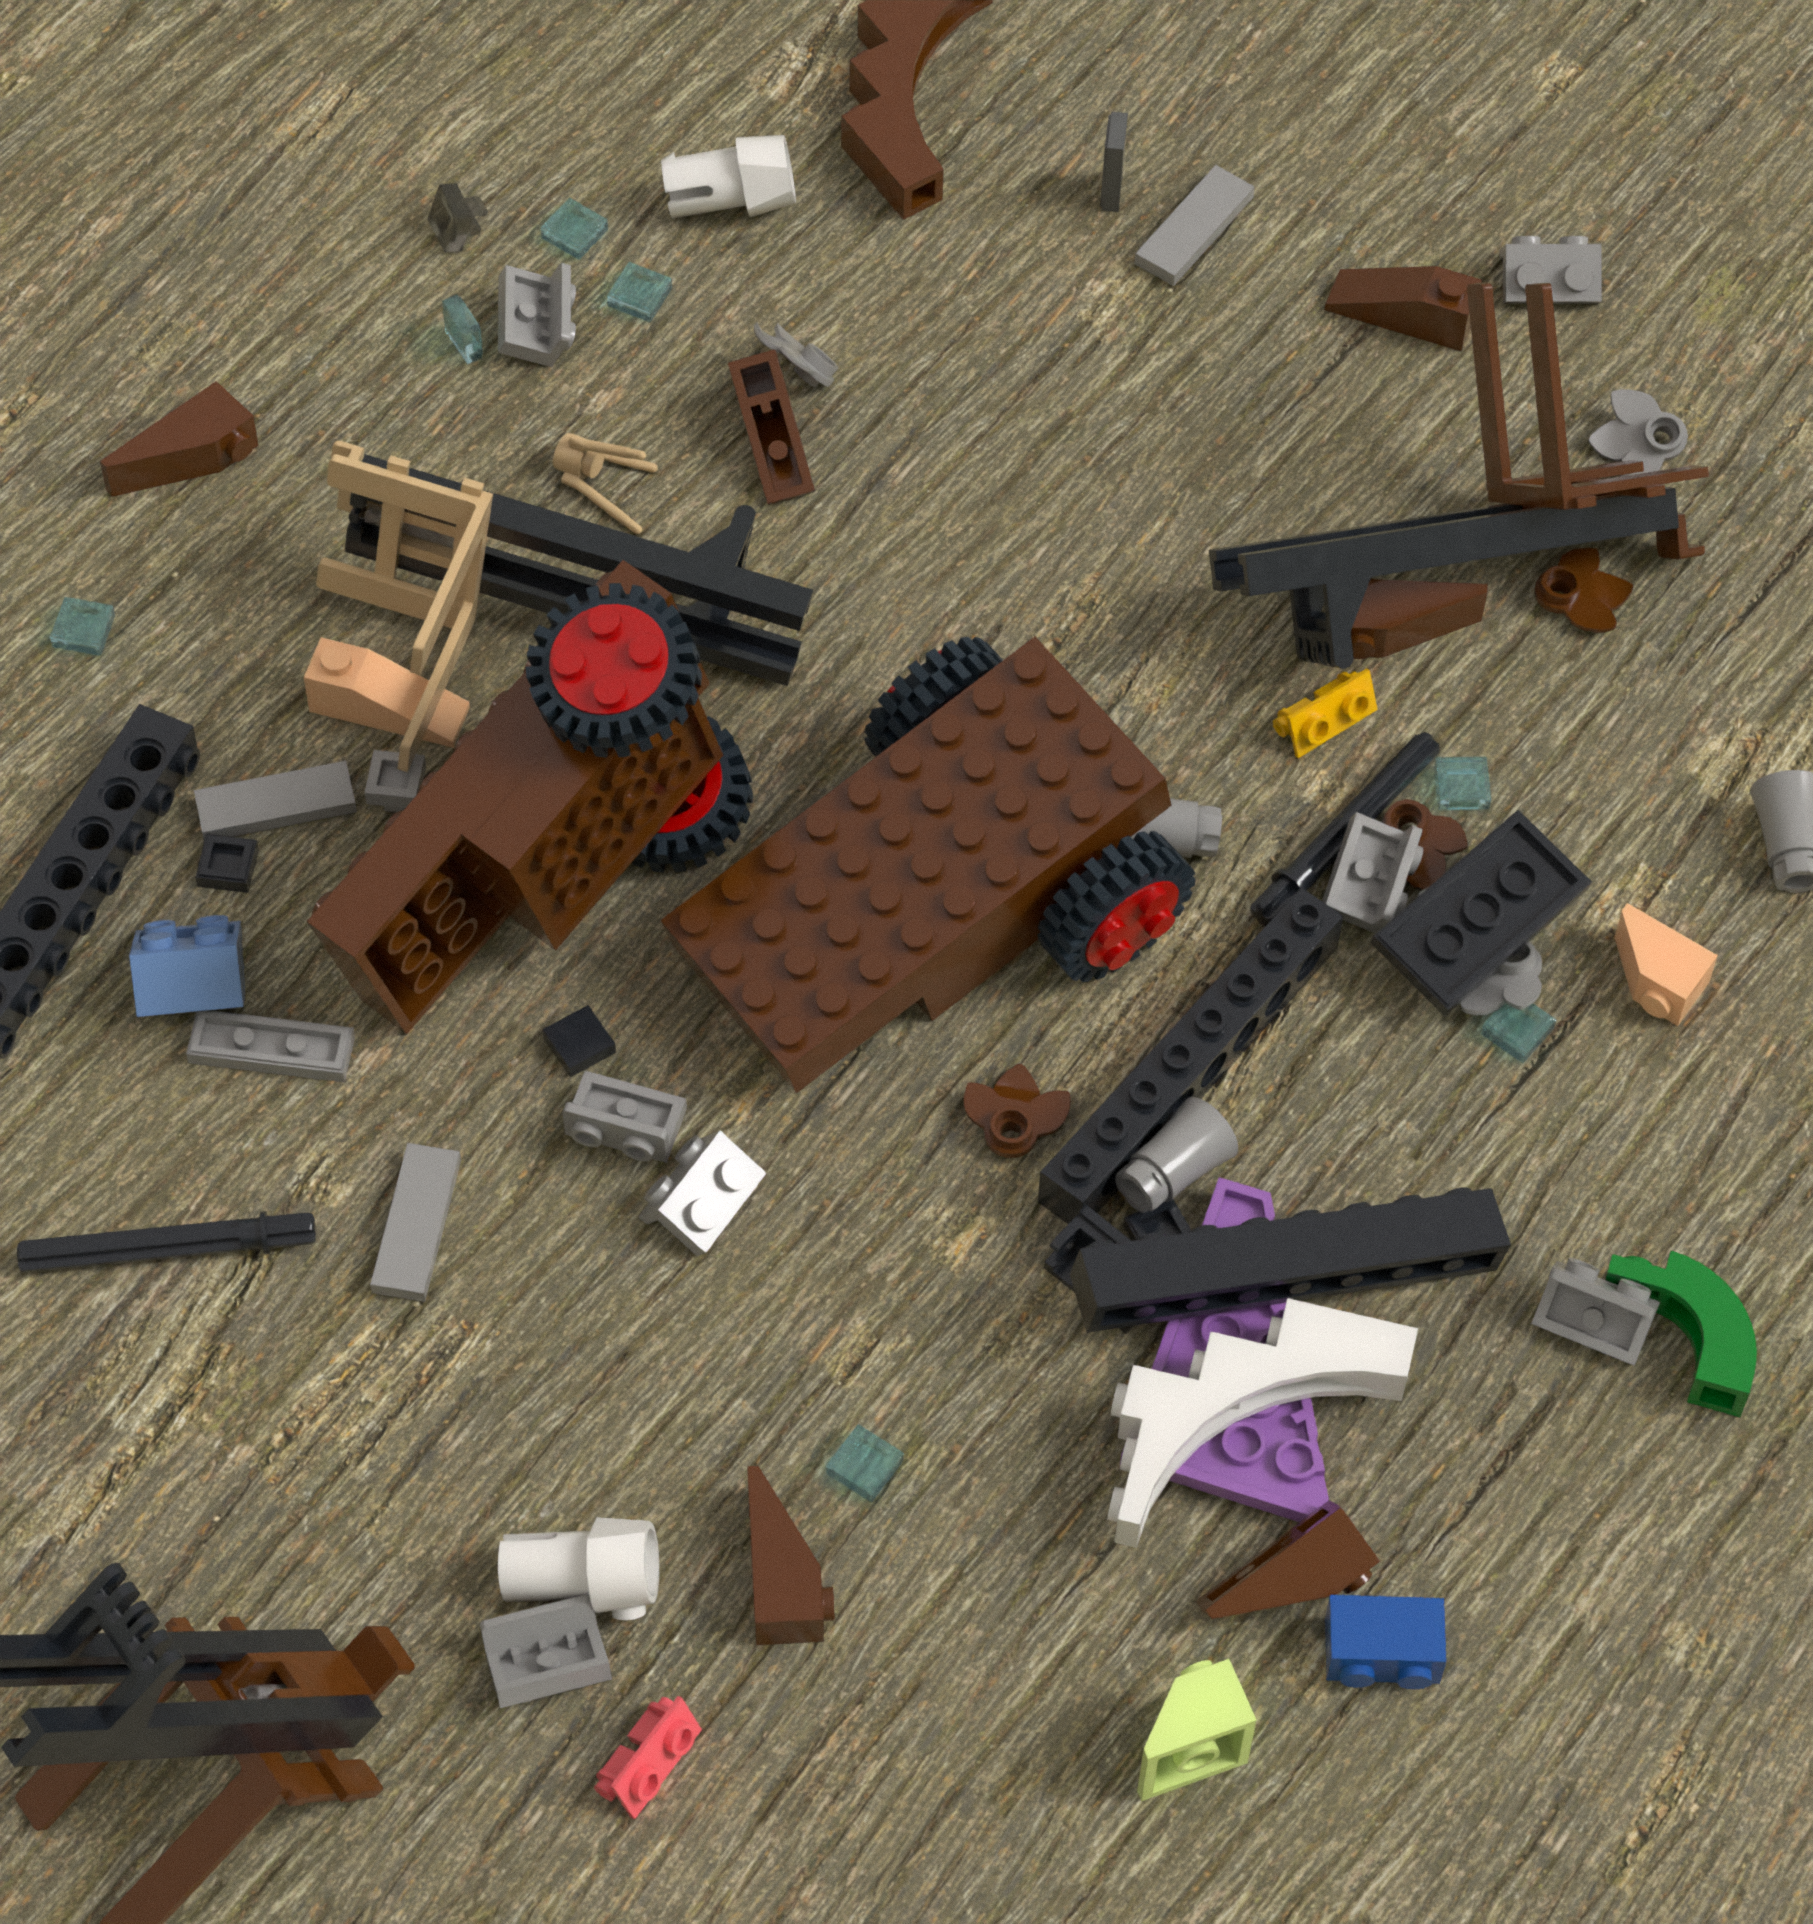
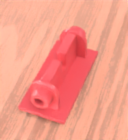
[594,1696,702,1820]

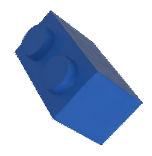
[1325,1595,1446,1689]

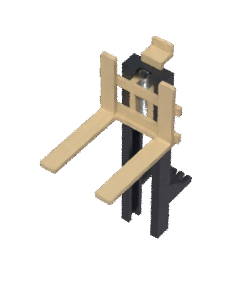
[316,440,813,772]

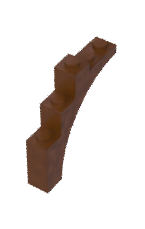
[841,0,993,220]

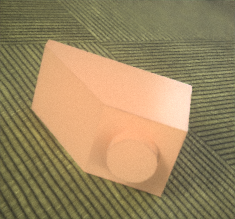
[1614,903,1718,1026]

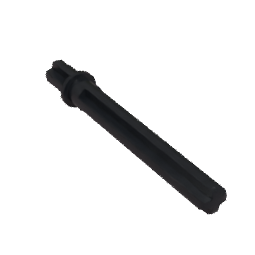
[1250,732,1440,926]
[17,1211,317,1273]

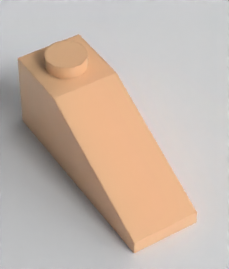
[304,637,470,748]

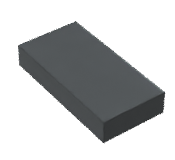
[1100,111,1128,212]

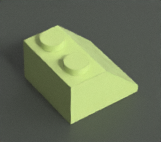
[1137,1659,1257,1801]

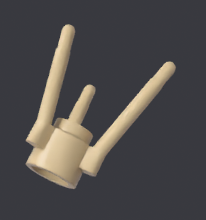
[553,433,658,534]

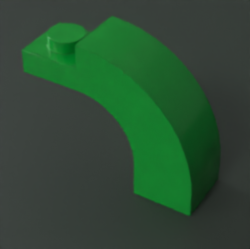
[1604,1251,1757,1417]

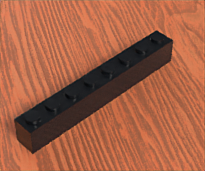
[1070,1187,1511,1333]

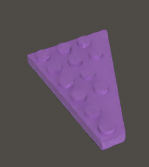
[1120,1177,1329,1522]

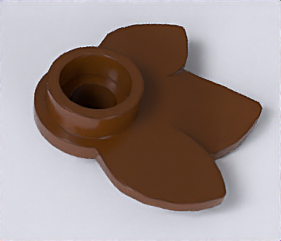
[1534,548,1634,633]
[1382,799,1468,891]
[963,1063,1071,1158]

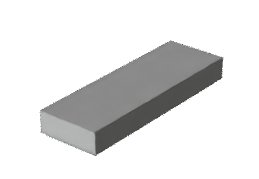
[1134,165,1255,286]
[194,761,357,840]
[186,1010,355,1082]
[370,1143,461,1302]

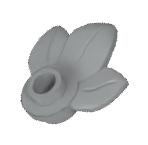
[754,322,838,388]
[1588,389,1688,477]
[1461,942,1542,1015]

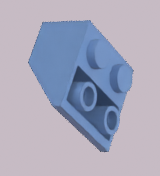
[129,915,245,1017]

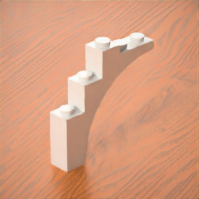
[1107,1298,1418,1548]

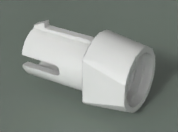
[661,135,796,219]
[498,1517,659,1620]

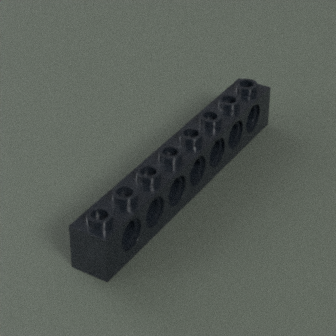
[0,704,200,1059]
[1038,888,1343,1224]

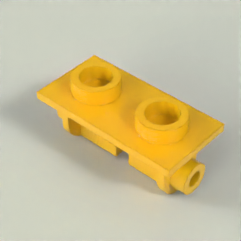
[1273,668,1378,759]

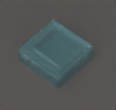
[541,198,608,260]
[607,262,672,323]
[442,295,483,364]
[50,597,115,656]
[1434,757,1491,810]
[1481,1003,1557,1064]
[826,1424,904,1503]

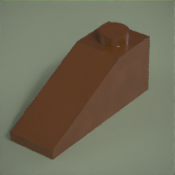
[1324,266,1482,352]
[728,349,816,505]
[100,381,259,497]
[1351,579,1488,659]
[747,1466,835,1645]
[1195,1500,1380,1619]

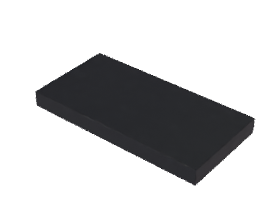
[1370,810,1592,1017]

